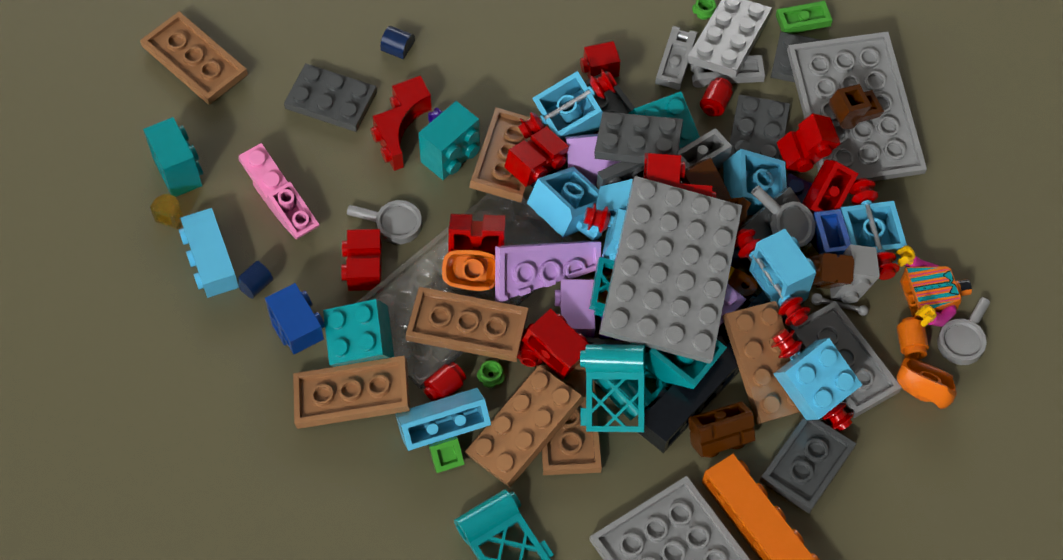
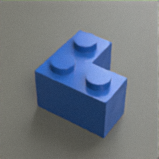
[265,283,325,355]

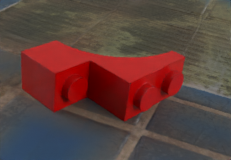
[370,75,432,171]
[643,153,716,198]

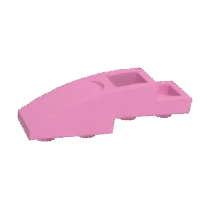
[238,143,319,240]

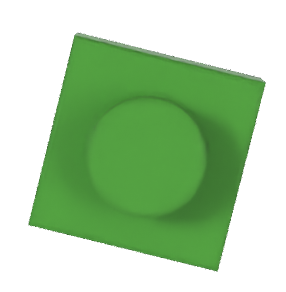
[428,436,465,473]

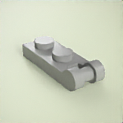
[655,26,698,90]
[690,55,765,88]

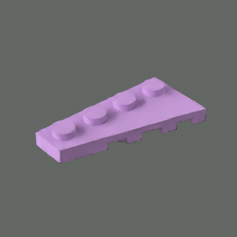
[495,240,601,303]

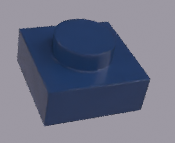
[786,173,812,203]

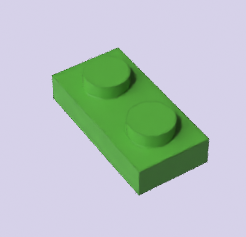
[776,1,833,34]

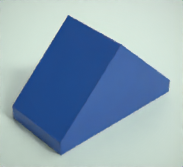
[814,209,851,255]

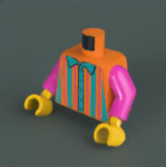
[896,245,972,327]

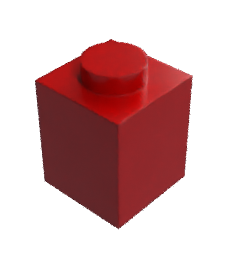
[580,41,621,79]

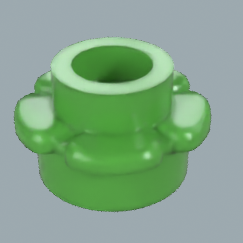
[692,0,717,20]
[477,360,505,388]

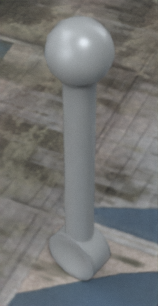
[811,293,869,316]

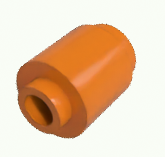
[896,317,929,360]

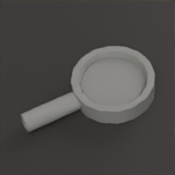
[751,185,815,247]
[347,200,422,245]
[937,297,990,365]

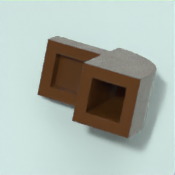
[829,84,884,129]

